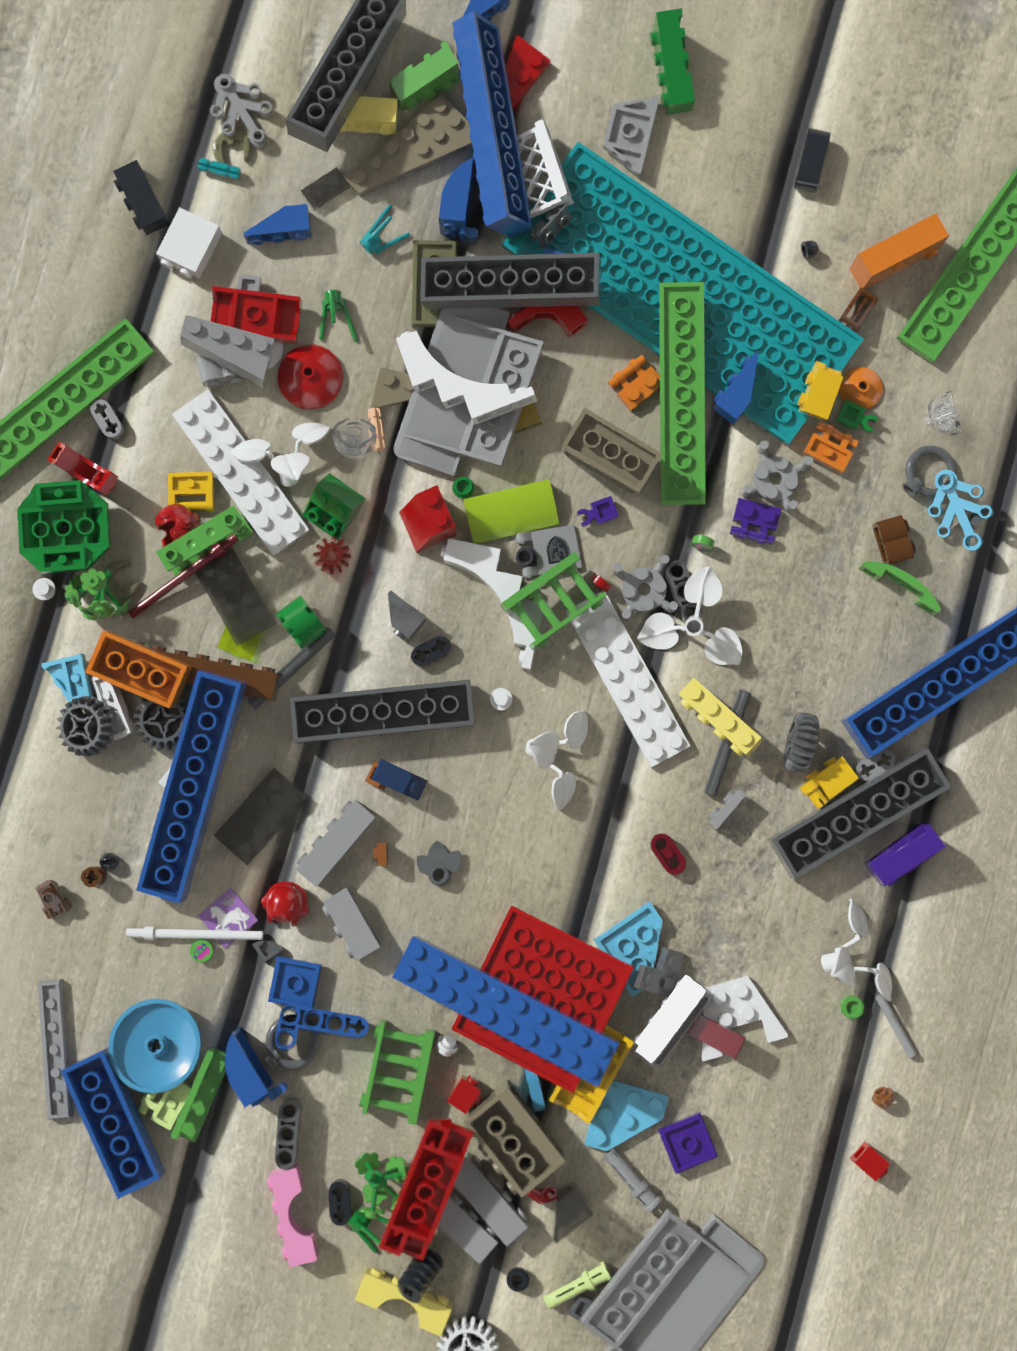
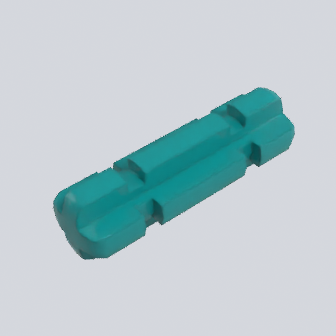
[198,158,241,180]

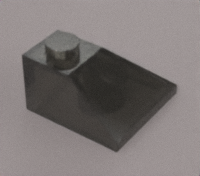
[552,1181,593,1244]

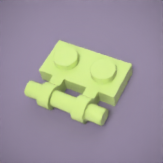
[138,1082,192,1130]

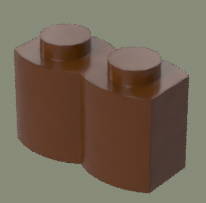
[872,515,916,565]

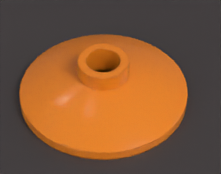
[839,367,883,410]

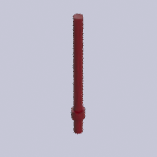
[128,533,240,618]

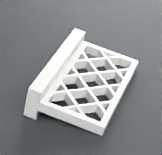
[517,119,574,218]

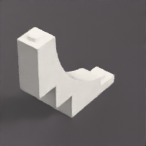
[396,330,537,425]
[441,538,542,671]

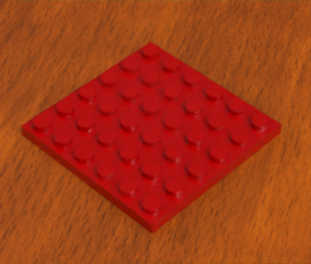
[451,905,634,1094]

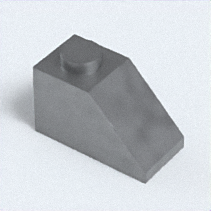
[388,590,427,641]

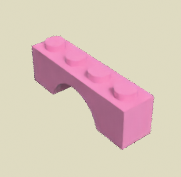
[267,1163,320,1267]

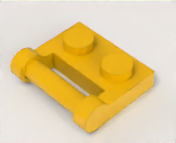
[168,472,215,512]

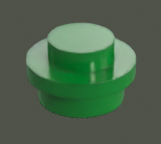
[452,477,474,499]

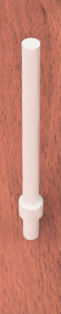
[126,926,264,940]

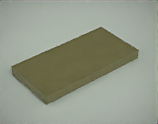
[412,240,457,328]

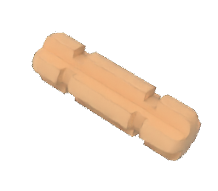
[368,408,386,451]

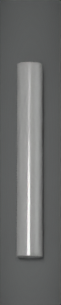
[875,994,917,1058]

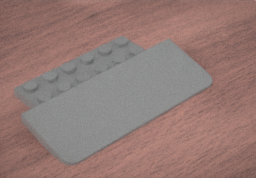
[394,308,545,478]
[580,1209,764,1351]

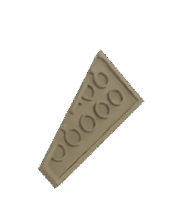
[345,94,472,197]

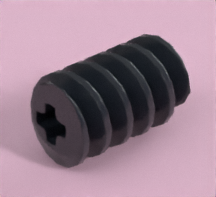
[397,1248,444,1303]

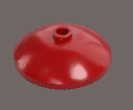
[277,344,343,410]

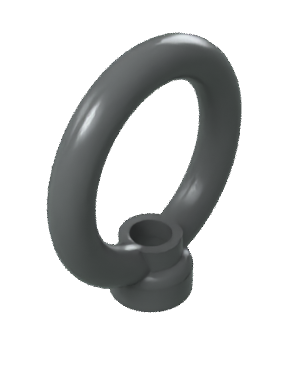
[902,445,957,497]
[262,1014,320,1070]

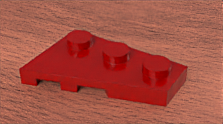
[505,35,551,110]

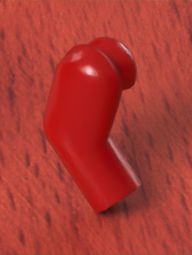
[526,1187,558,1204]

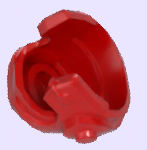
[155,504,201,547]
[261,881,310,927]

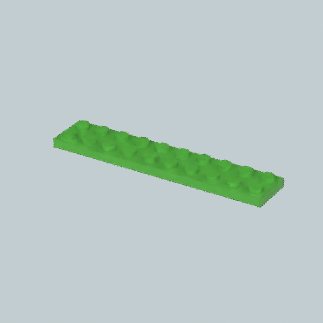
[896,167,1017,363]
[659,282,705,506]
[0,318,155,480]

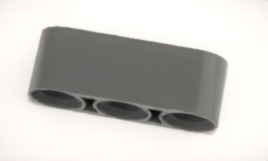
[665,561,702,624]
[275,1097,302,1170]

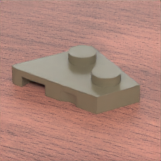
[371,367,414,408]

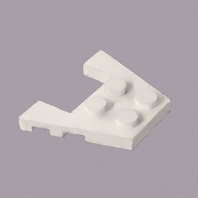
[701,976,788,1061]

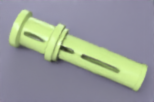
[543,1261,612,1310]

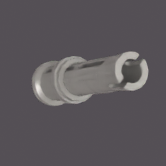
[603,1148,661,1213]

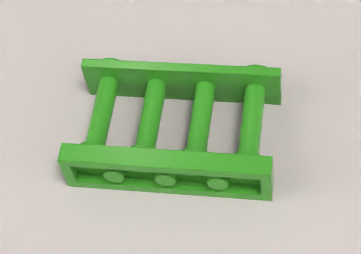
[156,505,254,576]
[500,552,606,650]
[359,1019,436,1125]

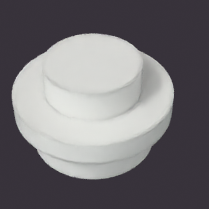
[33,578,56,600]
[490,688,512,710]
[436,1035,458,1057]

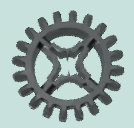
[56,696,116,757]
[134,697,188,750]
[783,712,820,773]

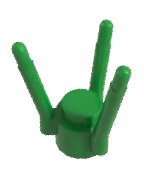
[319,290,358,342]
[347,1208,391,1254]

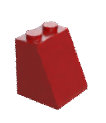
[399,485,457,553]

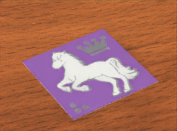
[198,888,258,948]

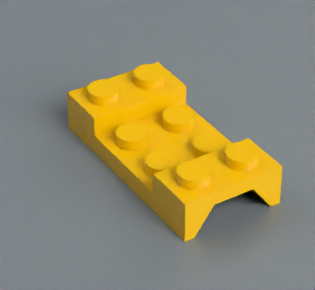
[549,1025,634,1124]

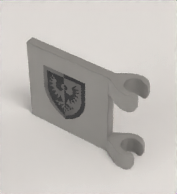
[515,525,582,579]

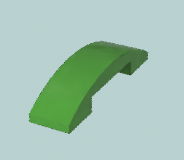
[858,561,941,616]

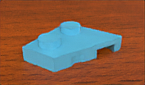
[42,654,93,702]

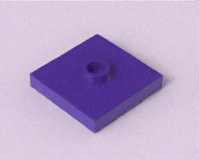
[658,1112,718,1174]

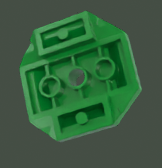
[17,480,111,574]

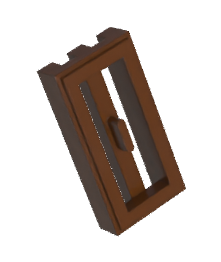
[838,287,878,333]

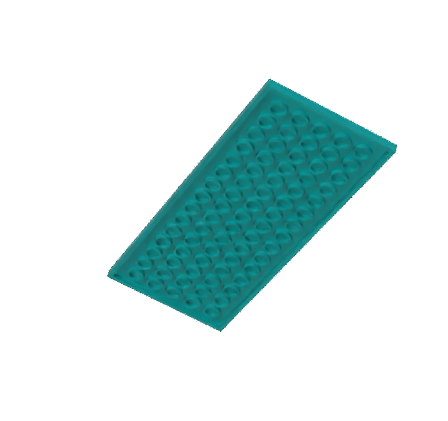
[502,141,864,446]

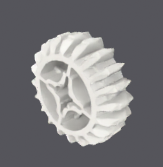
[437,1316,499,1351]

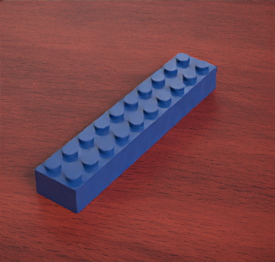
[453,11,532,238]
[841,606,1017,758]
[136,670,247,904]
[392,936,620,1087]

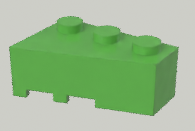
[389,41,459,111]

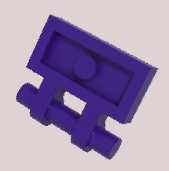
[729,498,781,545]

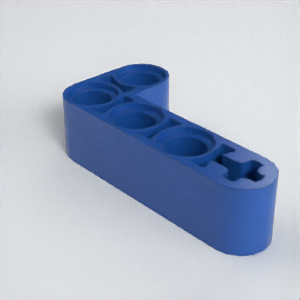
[275,1005,369,1051]

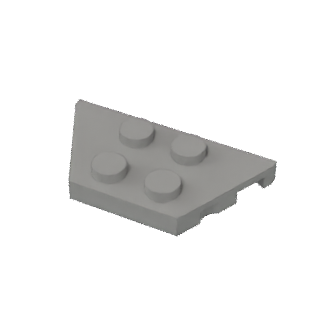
[603,95,660,177]

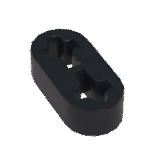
[411,636,451,667]
[328,1179,352,1226]

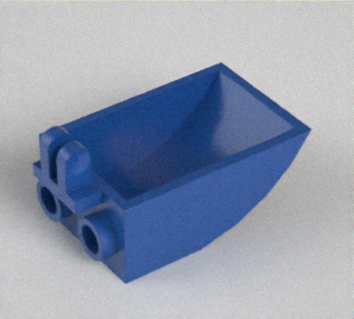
[439,158,478,242]
[225,1027,288,1108]

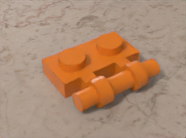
[608,355,660,412]
[803,421,859,474]

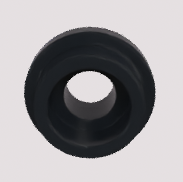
[516,546,538,568]
[506,1267,529,1292]

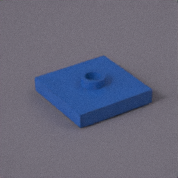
[268,956,322,1009]

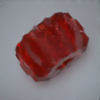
[313,536,352,575]

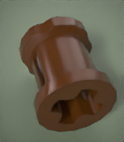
[81,866,107,887]

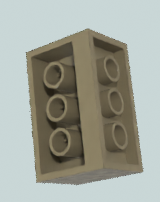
[561,407,662,497]
[463,1080,566,1197]

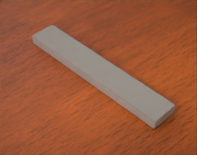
[38,979,72,1120]

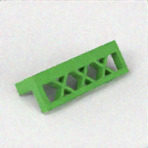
[170,1047,226,1143]

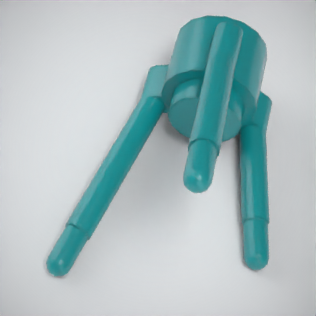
[359,205,410,255]

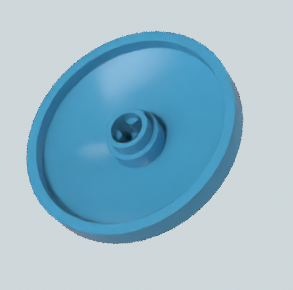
[108,999,202,1093]

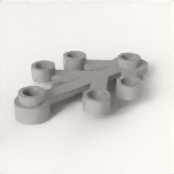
[210,74,273,149]

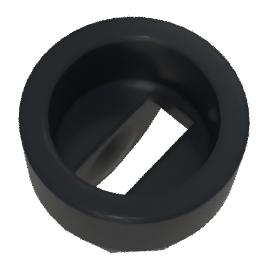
[801,240,819,259]
[99,853,119,871]

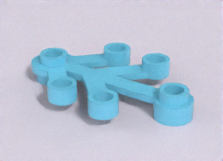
[928,470,993,551]

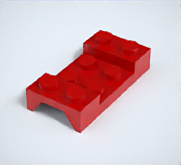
[210,286,302,344]

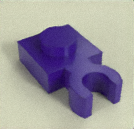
[577,496,619,527]

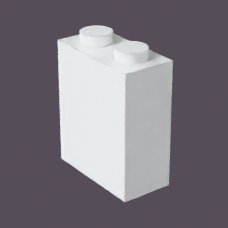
[156,208,223,279]

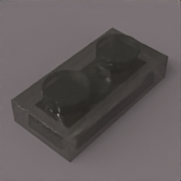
[301,167,350,211]

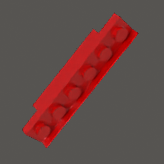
[378,1119,474,1261]

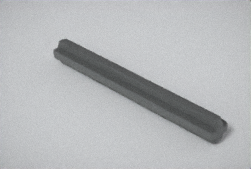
[247,626,335,709]
[704,690,751,797]

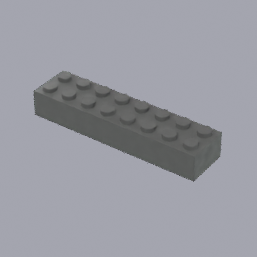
[285,0,406,152]
[420,253,601,309]
[290,680,475,744]
[768,748,951,879]

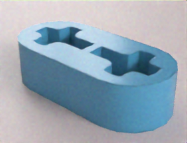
[525,1069,546,1112]

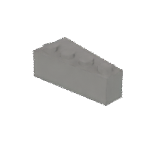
[180,315,274,388]

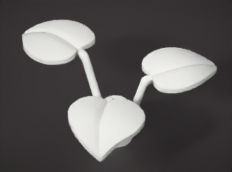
[231,423,330,486]
[637,567,742,665]
[526,710,588,810]
[821,899,892,1002]

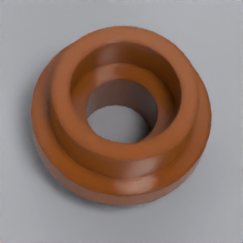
[872,1087,895,1108]

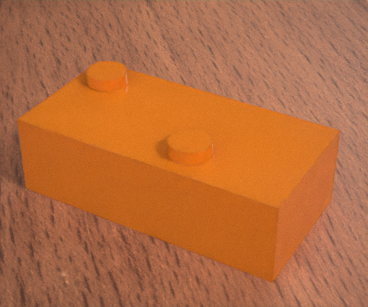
[849,213,949,290]
[85,630,193,708]

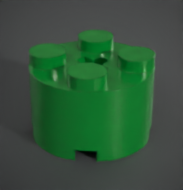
[275,596,327,649]

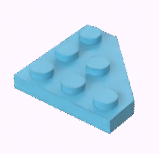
[593,901,663,997]
[584,1080,669,1151]

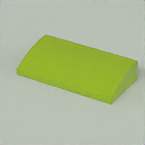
[463,479,559,544]

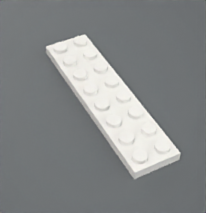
[172,389,310,556]
[565,591,690,768]

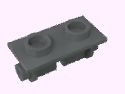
[529,204,573,250]

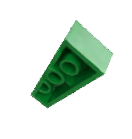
[649,8,695,115]

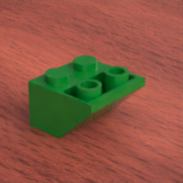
[302,473,365,541]

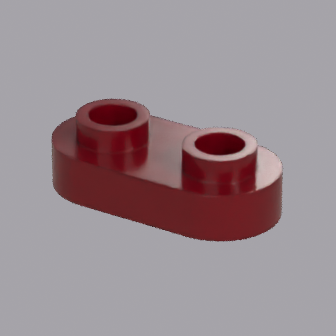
[650,833,686,875]

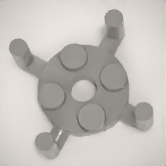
[741,440,813,513]
[612,555,678,621]

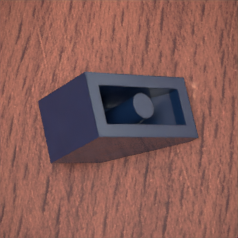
[371,759,428,801]

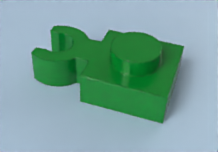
[835,400,878,433]

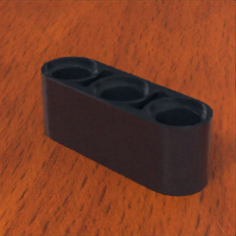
[794,127,831,193]

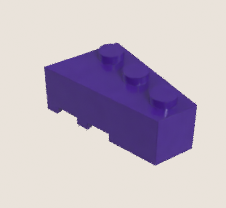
[864,824,946,887]

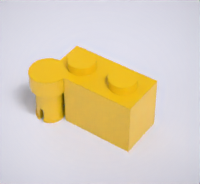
[798,361,843,420]
[799,756,859,809]

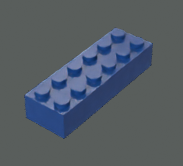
[61,1048,166,1199]

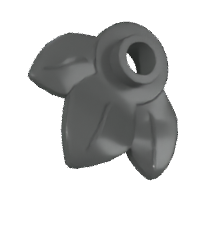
[417,841,462,886]

